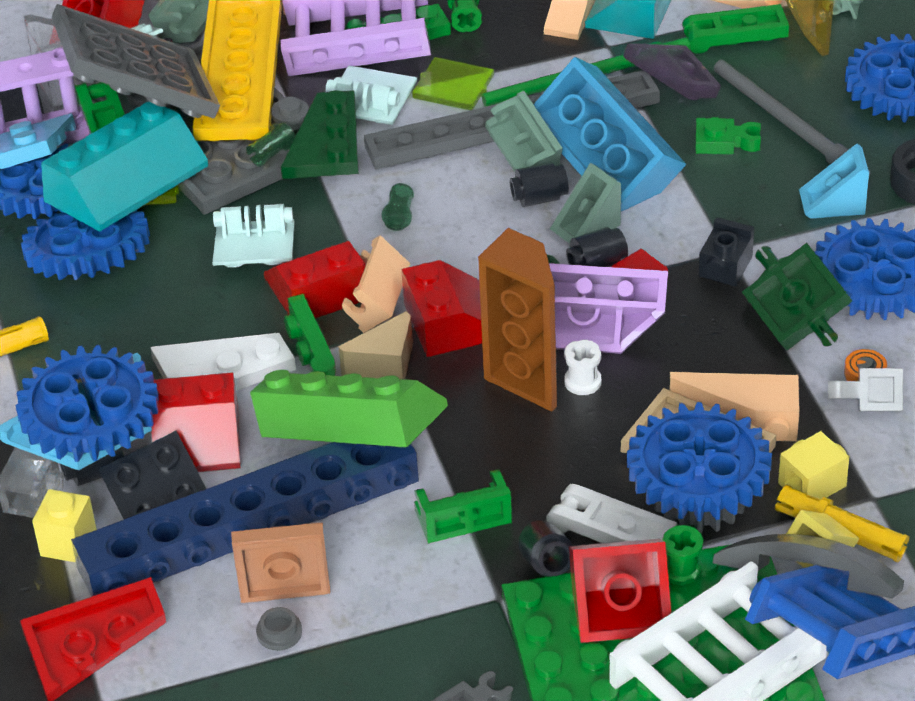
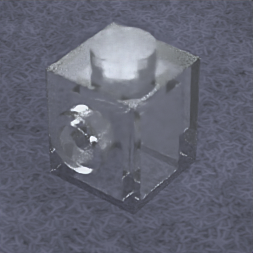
[0,447,64,518]

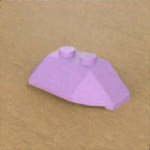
[549,263,668,354]

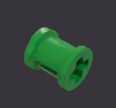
[447,0,482,33]
[662,525,703,586]

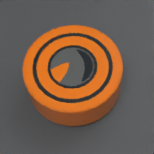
[844,349,887,381]

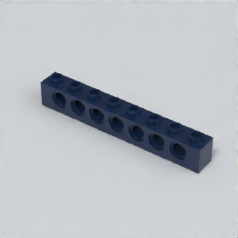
[71,442,419,597]

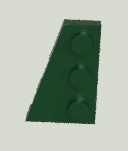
[281,90,359,179]

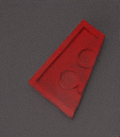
[20,577,166,701]

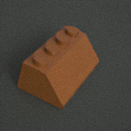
[478,228,557,412]

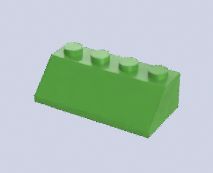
[250,369,448,447]

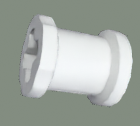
[564,340,602,395]

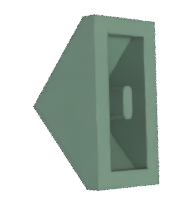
[550,162,621,244]

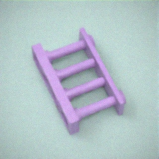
[281,0,431,76]
[0,47,90,146]

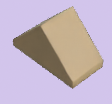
[338,311,413,380]

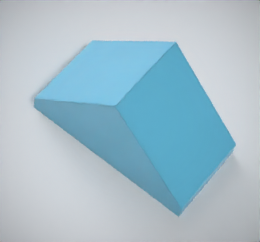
[799,144,869,219]

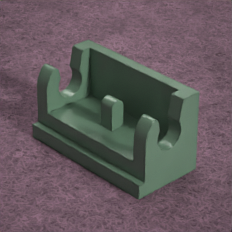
[148,0,209,43]
[485,91,563,172]

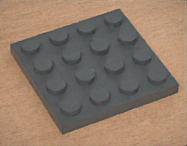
[52,4,220,119]

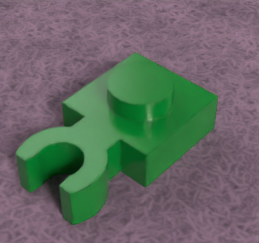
[696,117,761,154]

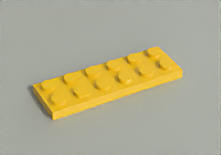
[193,0,282,141]

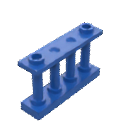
[745,565,915,680]

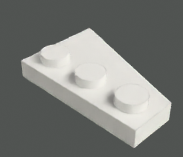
[150,333,296,391]

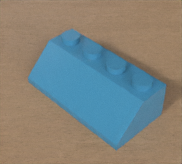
[533,57,686,212]

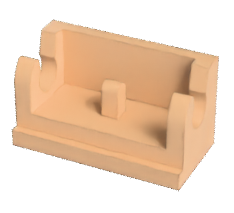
[342,235,410,333]

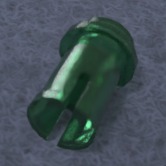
[246,122,295,167]
[381,183,414,231]

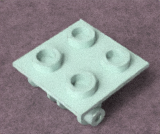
[326,65,417,125]
[212,204,295,267]

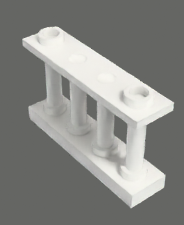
[610,561,827,701]

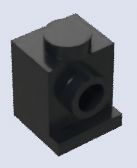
[699,217,754,286]

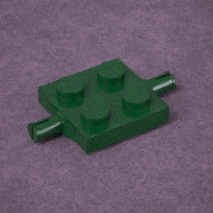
[742,242,853,351]

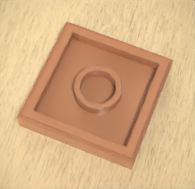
[231,522,330,603]

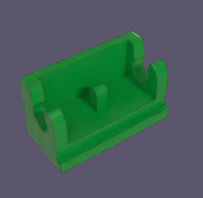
[414,470,512,544]

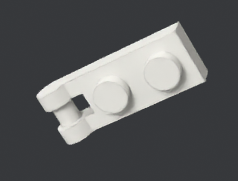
[546,484,677,543]

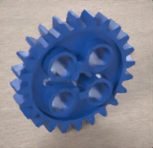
[845,34,915,123]
[0,143,69,219]
[21,210,150,280]
[814,218,915,320]
[16,345,159,462]
[627,402,772,521]

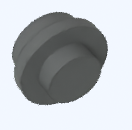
[271,97,309,131]
[256,607,302,651]

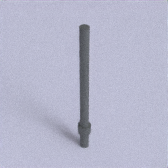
[714,60,871,177]

